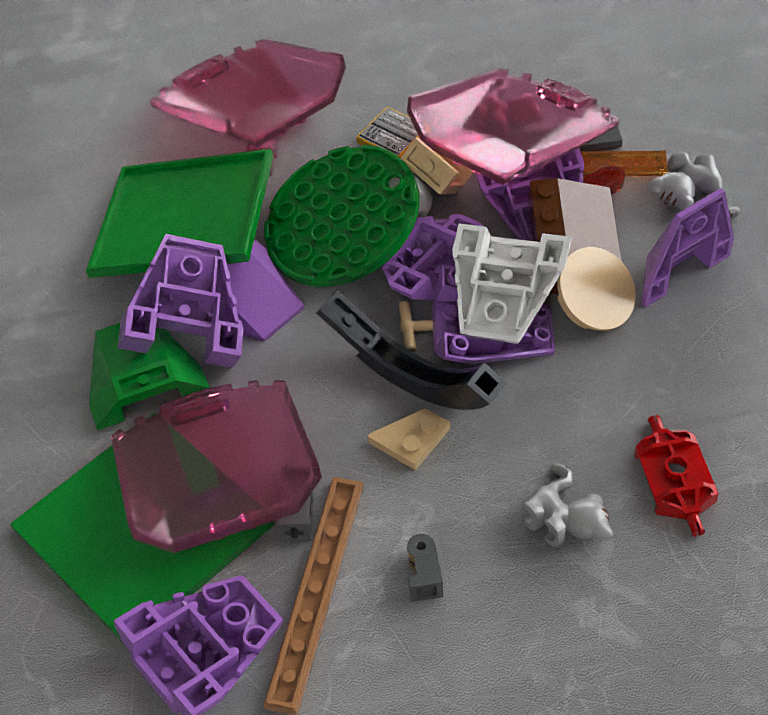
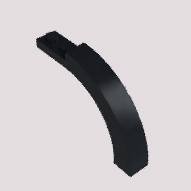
[316,290,506,410]

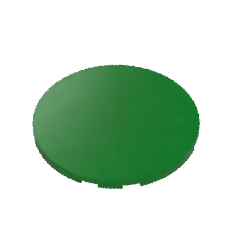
[264,145,420,287]

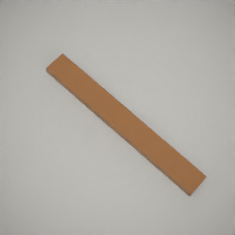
[264,477,363,715]

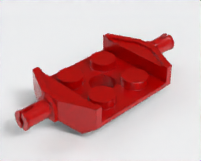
[634,415,719,537]

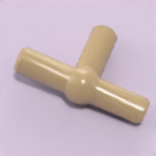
[399,301,433,352]

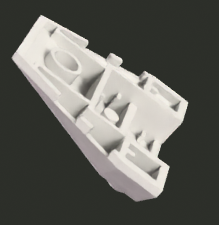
[452,224,572,344]

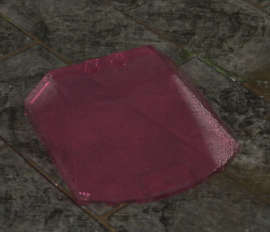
[150,39,346,147]
[407,68,620,185]
[111,380,322,553]

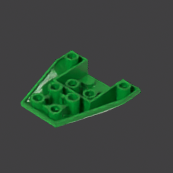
[89,323,211,430]

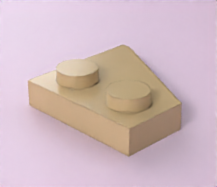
[368,408,450,471]

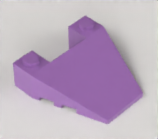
[118,234,244,368]

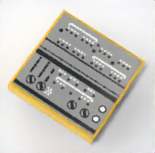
[356,107,429,158]

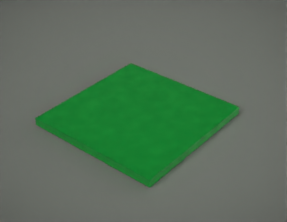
[86,149,273,278]
[10,412,275,644]

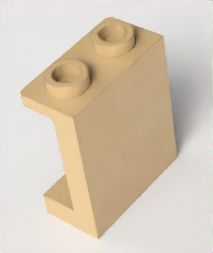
[400,138,473,195]

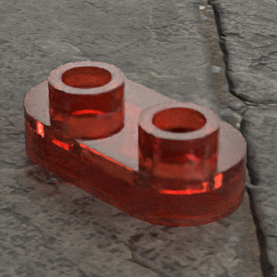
[583,166,625,195]

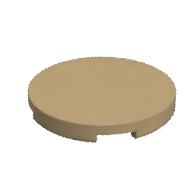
[557,247,636,332]

